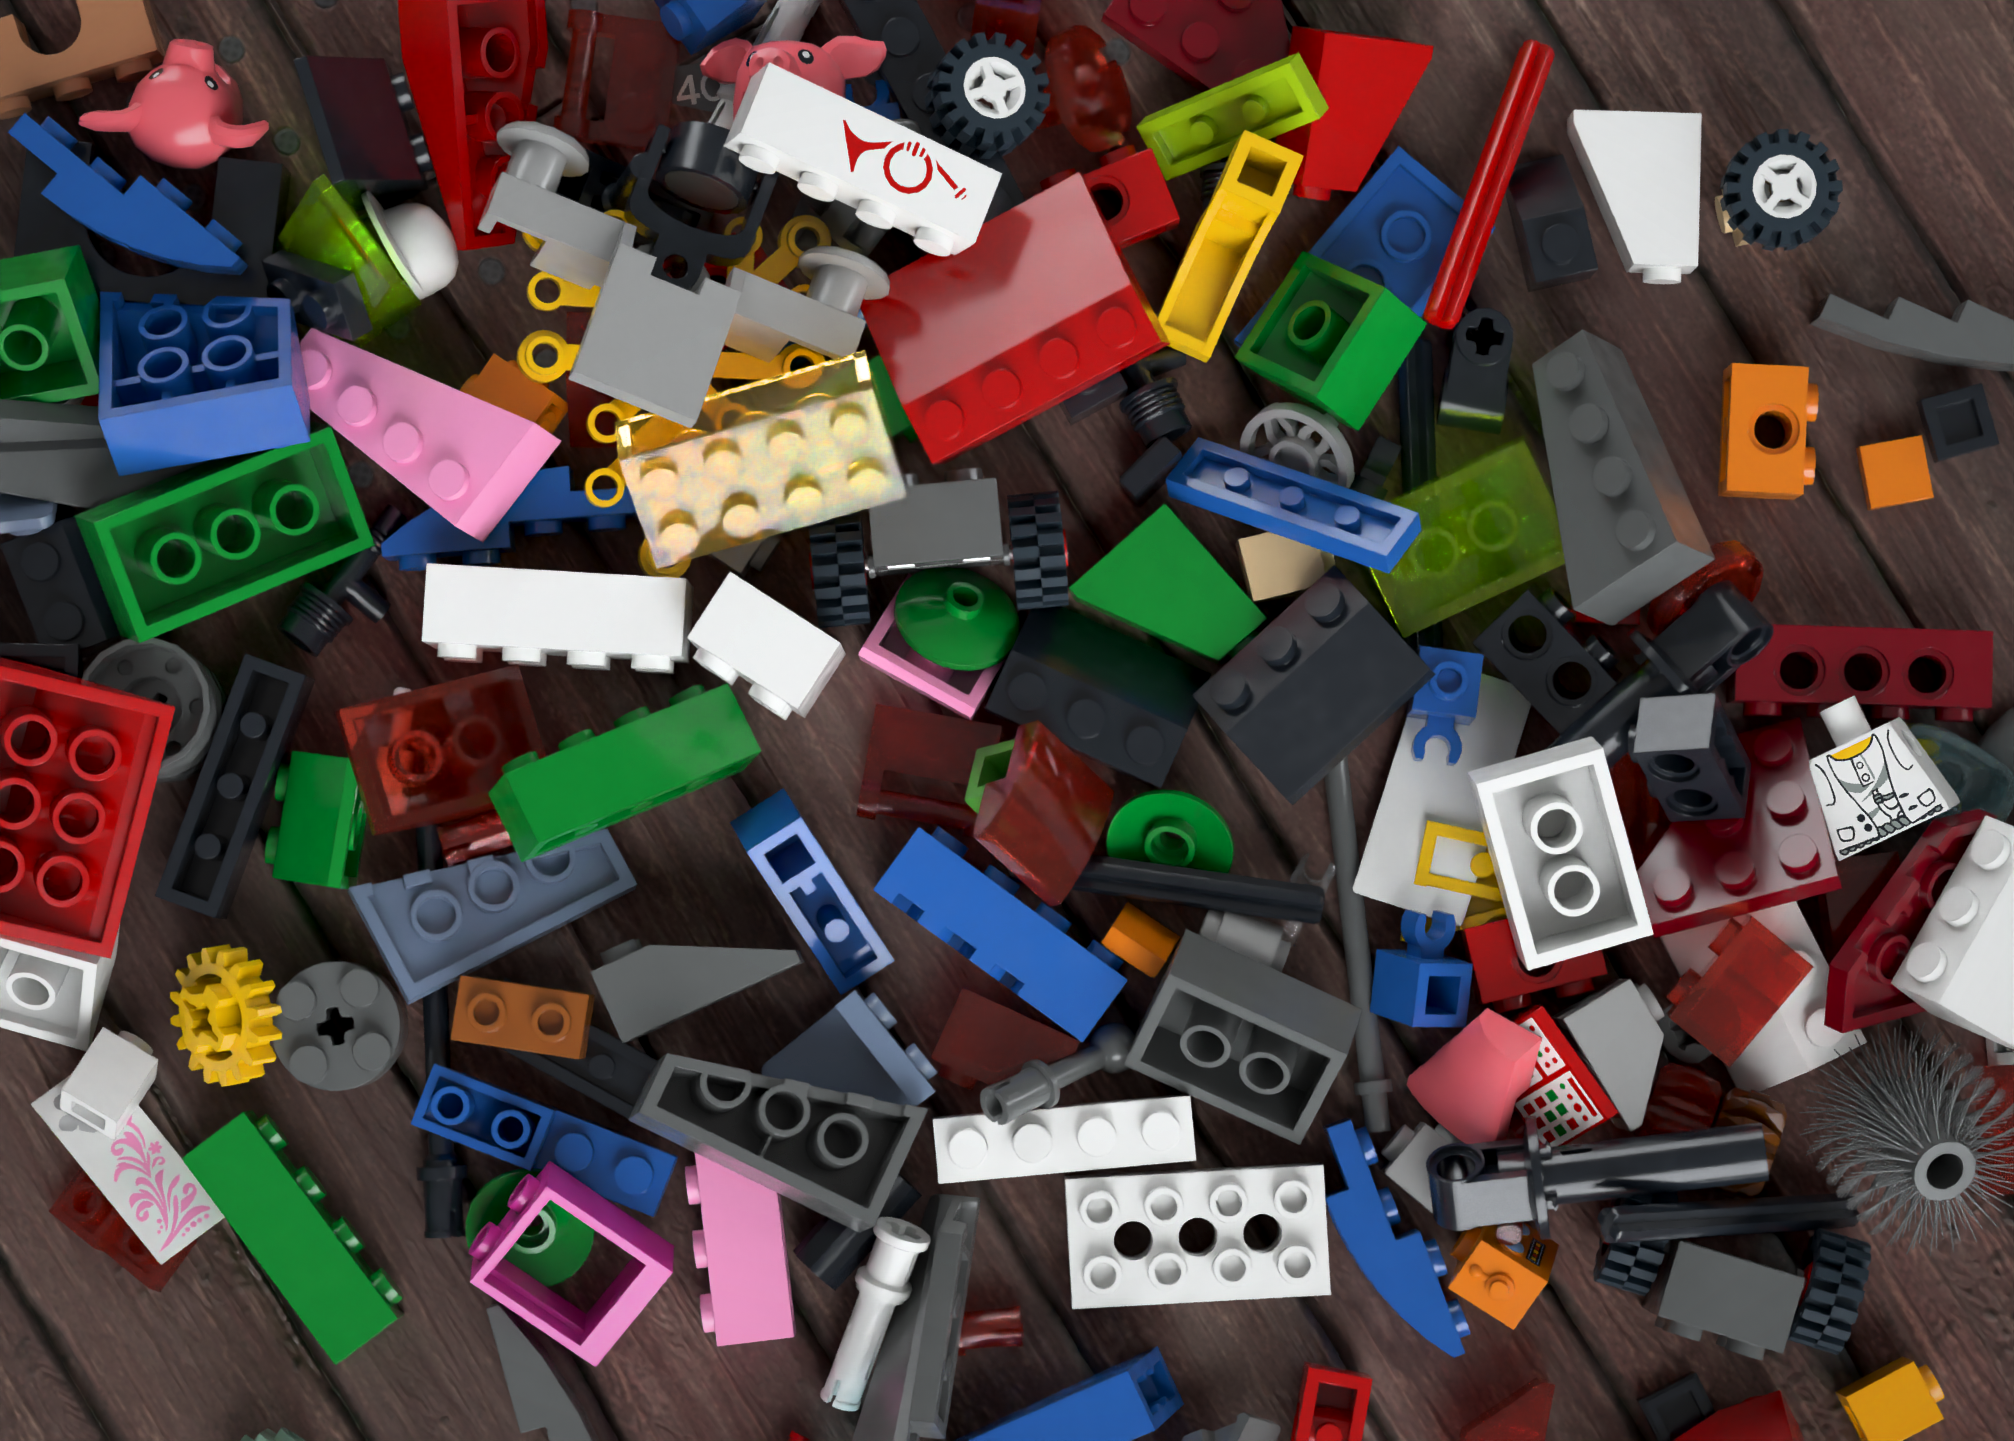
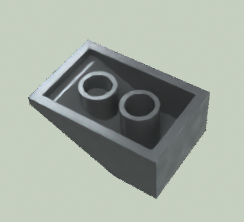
[590,938,805,1043]

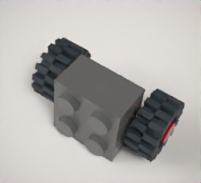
[808,468,1069,628]
[1593,1191,1871,1360]

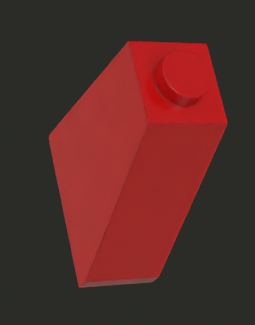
[1275,26,1434,201]

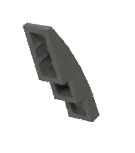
[1810,294,2014,371]
[486,1302,600,1441]

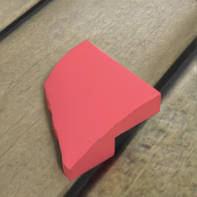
[1406,1008,1542,1144]

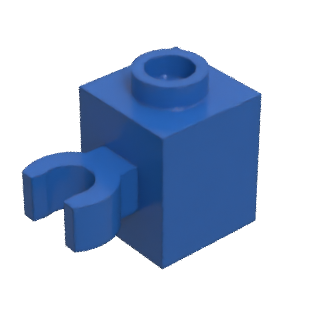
[1405,646,1484,766]
[1370,909,1473,1027]

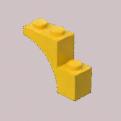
[1157,130,1304,363]

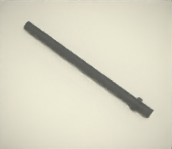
[1324,756,1393,1133]

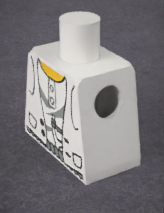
[1809,695,1960,861]

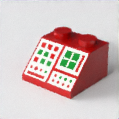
[1508,1005,1618,1147]

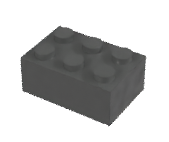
[1124,929,1363,1145]

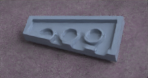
[348,829,637,1005]

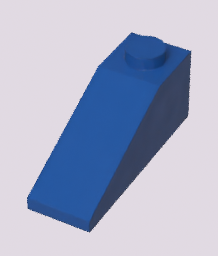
[730,788,895,995]

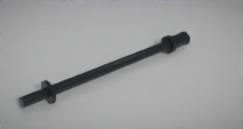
[398,726,468,1238]

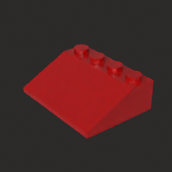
[860,172,1170,465]
[0,657,175,959]

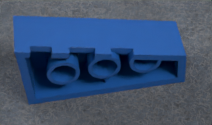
[873,826,1128,1043]

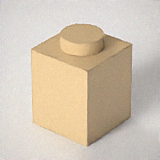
[1235,532,1335,605]

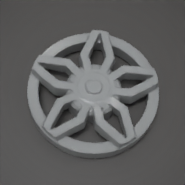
[1240,402,1355,489]

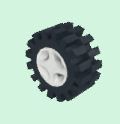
[925,32,1051,159]
[1720,129,1843,251]

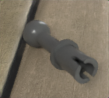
[980,1023,1136,1125]

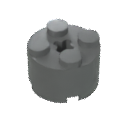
[273,962,408,1091]

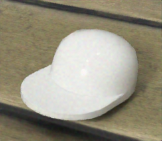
[361,191,459,300]

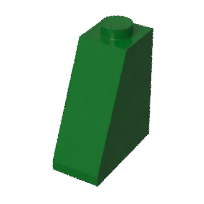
[1068,503,1267,664]

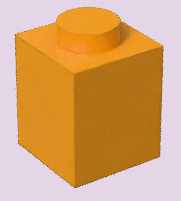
[1835,1356,1944,1441]

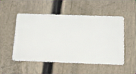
[1353,674,1531,926]

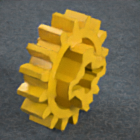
[170,944,282,1087]

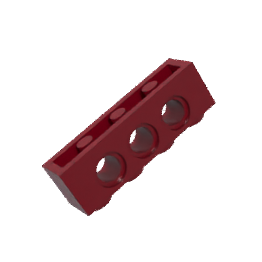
[1726,624,1994,722]

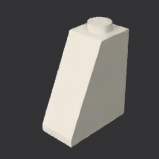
[1567,110,1702,284]

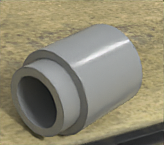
[1198,909,1291,972]

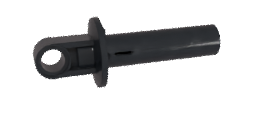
[1544,580,1774,769]
[1426,1116,1769,1240]

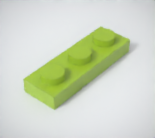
[1136,52,1329,181]

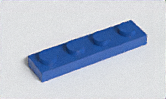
[1166,437,1421,574]

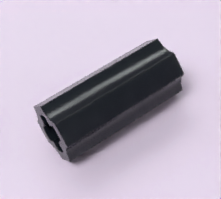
[793,1173,922,1291]

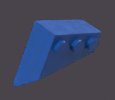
[98,292,311,477]

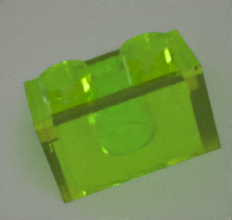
[278,174,422,348]
[1370,434,1565,638]

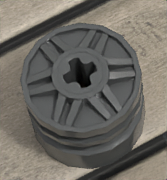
[82,638,228,784]

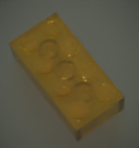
[614,350,907,569]

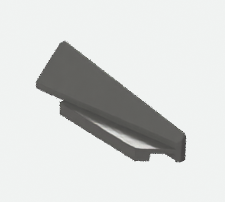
[0,399,211,509]
[852,1194,981,1441]

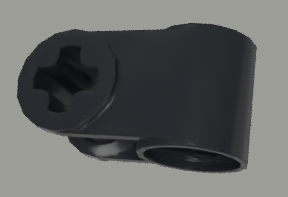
[1436,308,1513,435]

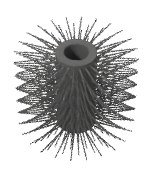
[1799,1020,2014,1256]

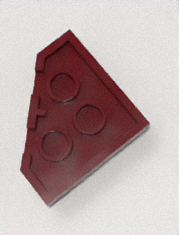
[1101,0,1290,92]
[1637,717,1843,938]
[1824,809,1997,1033]

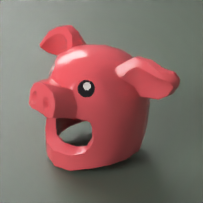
[700,36,887,122]
[78,39,269,169]

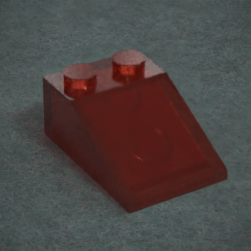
[335,664,546,836]

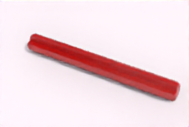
[1423,39,1555,330]

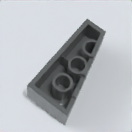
[1532,329,1715,626]
[628,1053,928,1233]

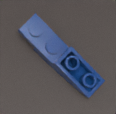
[8,113,249,276]
[381,466,641,571]
[411,1064,679,1217]
[1323,1118,1470,1358]

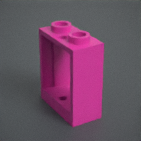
[469,1161,674,1367]

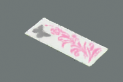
[31,1075,225,1265]

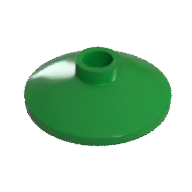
[894,567,1020,671]
[1106,789,1234,873]
[465,1168,594,1287]

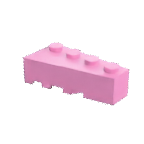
[300,328,561,543]

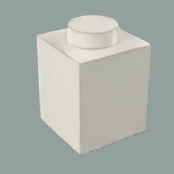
[60,1027,158,1141]

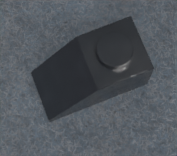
[1505,154,1598,292]

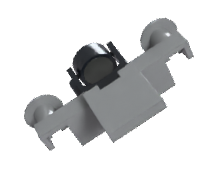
[477,121,890,428]

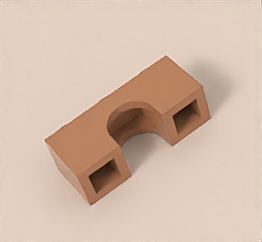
[0,0,165,120]

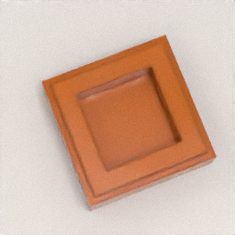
[1856,435,1934,511]
[1101,902,1180,978]

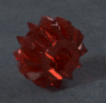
[1634,1063,1722,1137]

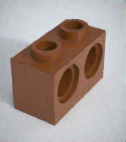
[450,975,595,1059]

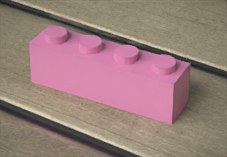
[685,1153,796,1346]

